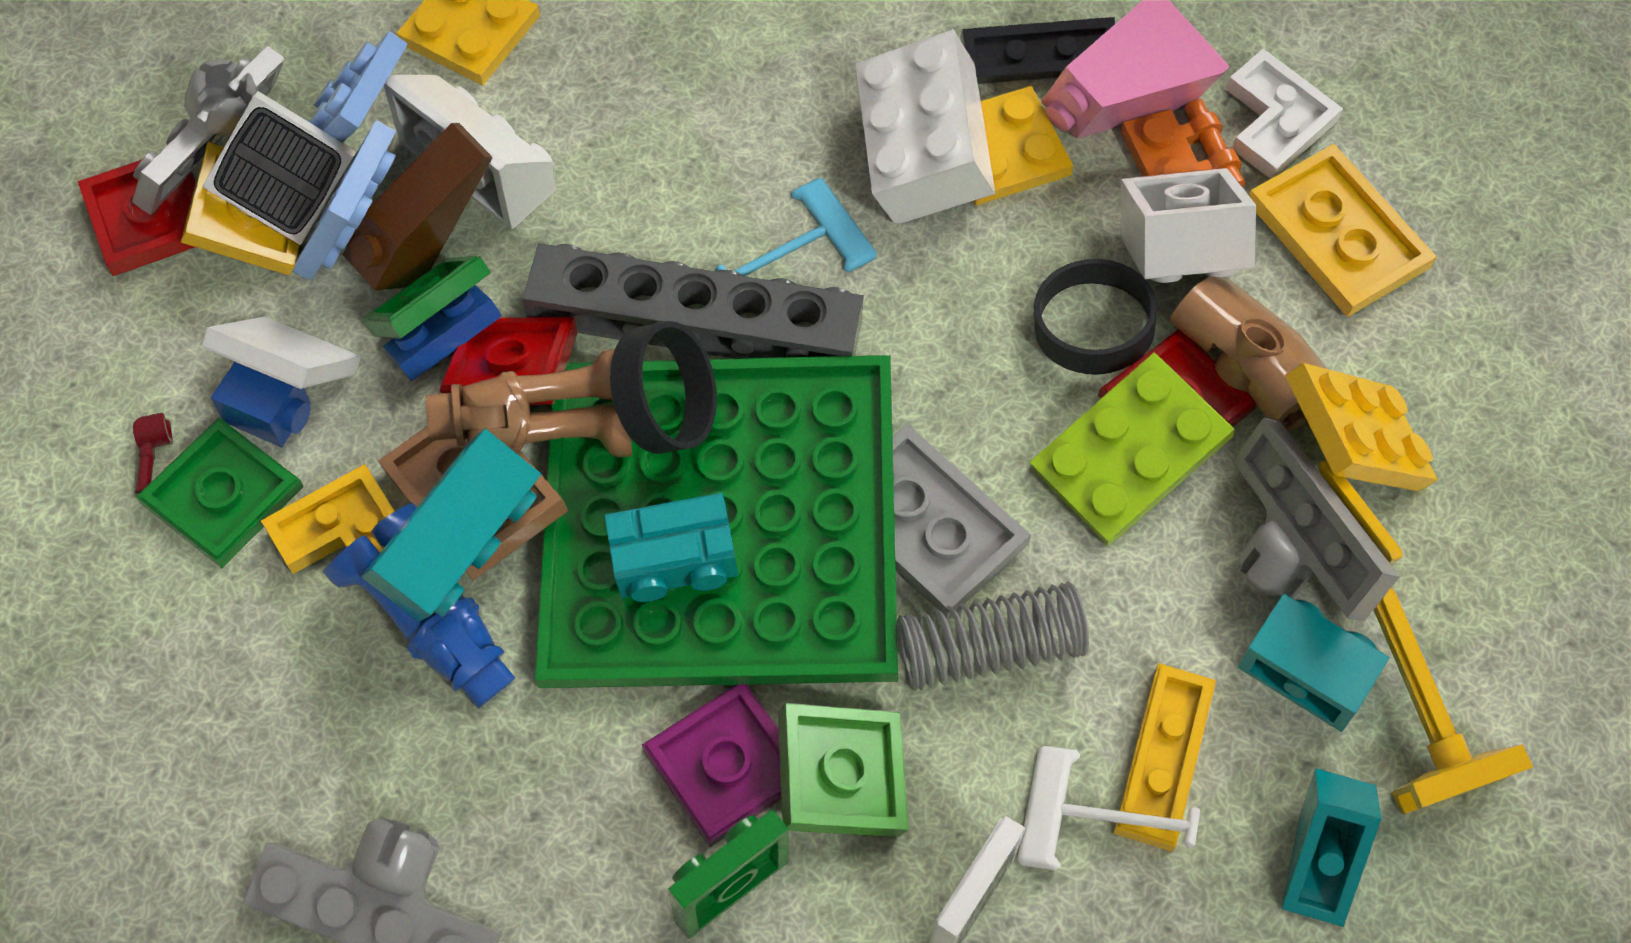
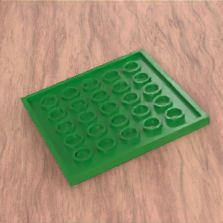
[535,355,898,688]

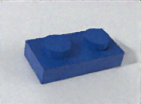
[382,285,502,382]

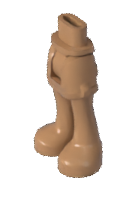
[425,349,632,457]

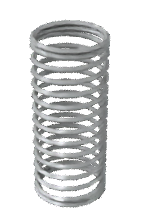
[897,581,1089,692]

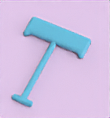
[715,178,877,276]

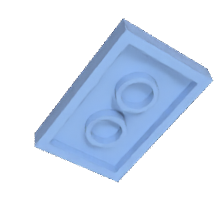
[306,31,408,143]
[292,120,396,280]

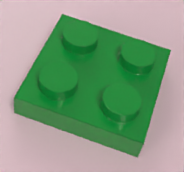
[668,809,789,939]

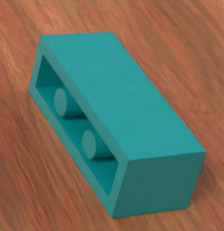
[361,428,541,622]

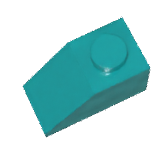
[1282,768,1382,927]

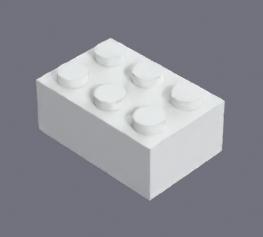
[855,29,995,223]

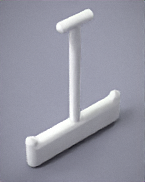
[1018,746,1200,871]

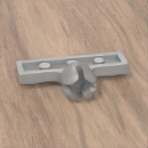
[132,46,285,215]
[1233,417,1400,621]
[243,819,502,943]

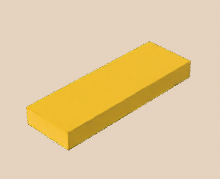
[1113,663,1216,852]

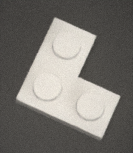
[1226,49,1343,179]

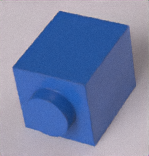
[211,362,311,448]

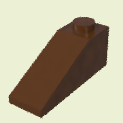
[342,123,493,290]

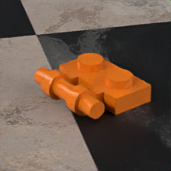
[1121,99,1245,188]

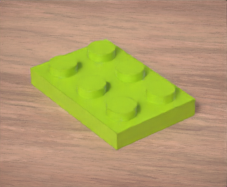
[1029,352,1235,546]

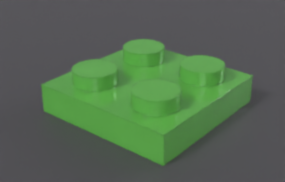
[778,703,909,837]

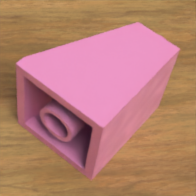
[1041,0,1230,139]

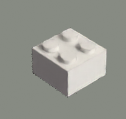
[1121,168,1256,283]

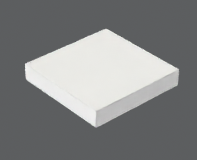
[202,316,361,389]

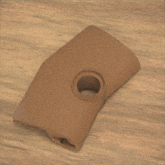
[1169,276,1328,431]

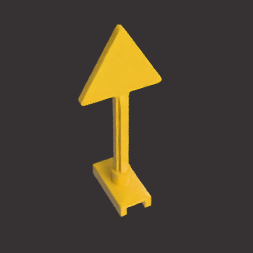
[1318,460,1533,815]

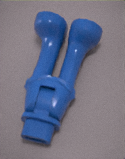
[323,503,516,708]

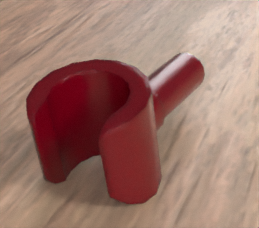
[133,413,173,493]

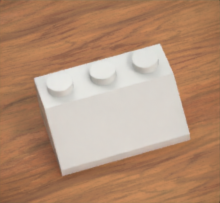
[383,74,556,230]

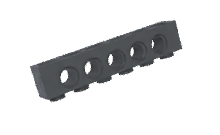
[522,243,864,359]

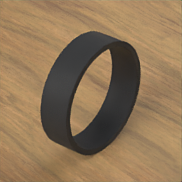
[1034,259,1157,375]
[610,321,717,454]

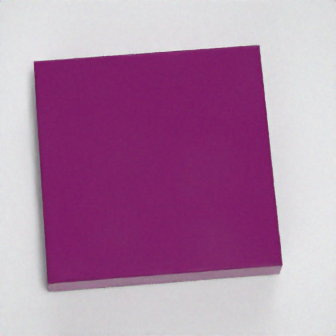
[642,684,781,847]

